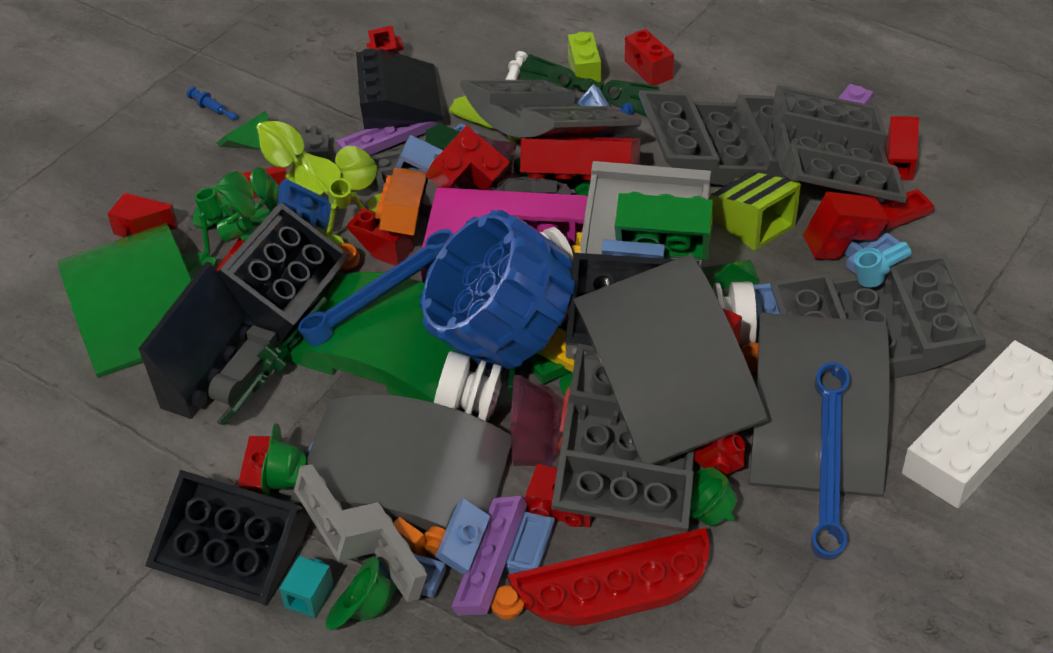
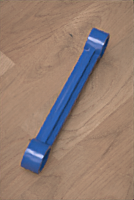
[298,229,453,346]
[811,362,850,560]

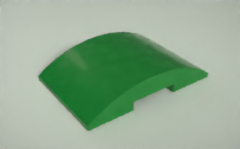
[58,223,191,378]
[283,272,473,403]

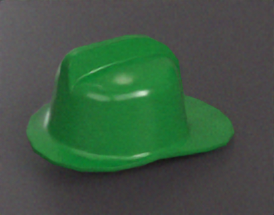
[261,423,307,496]
[689,467,738,526]
[325,557,397,630]

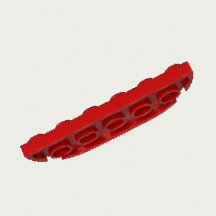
[508,527,709,626]

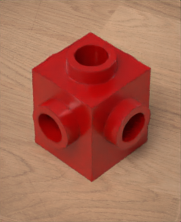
[366,25,404,54]
[693,433,745,476]

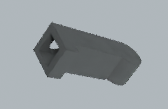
[208,325,279,405]

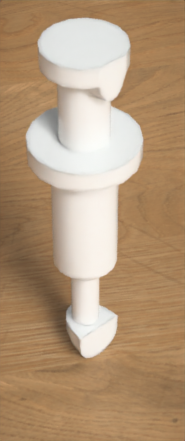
[505,51,527,80]

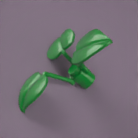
[213,167,279,242]
[182,187,271,280]

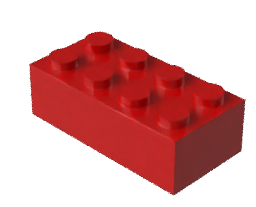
[520,136,640,180]

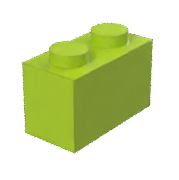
[568,32,601,89]

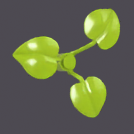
[256,121,377,227]
[295,151,381,246]

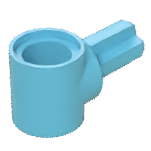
[854,242,912,288]

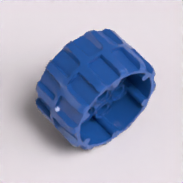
[419,210,575,370]

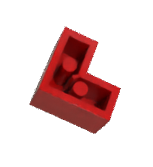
[425,125,510,190]
[803,192,889,260]

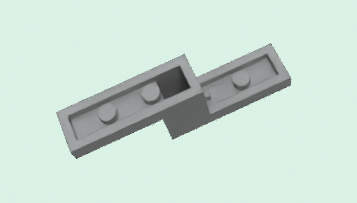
[294,464,427,602]

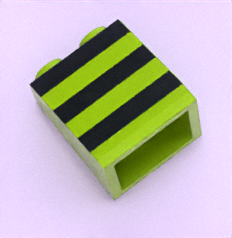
[709,171,801,251]

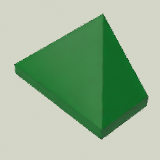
[216,111,268,150]
[701,259,759,289]

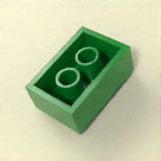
[614,191,713,261]

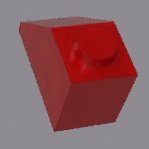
[107,193,178,237]

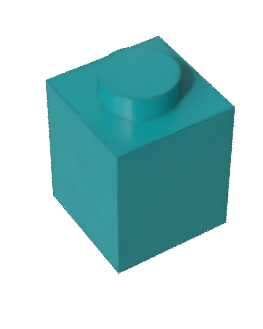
[279,556,334,618]

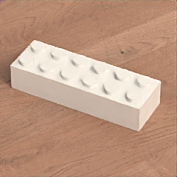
[902,340,1053,509]

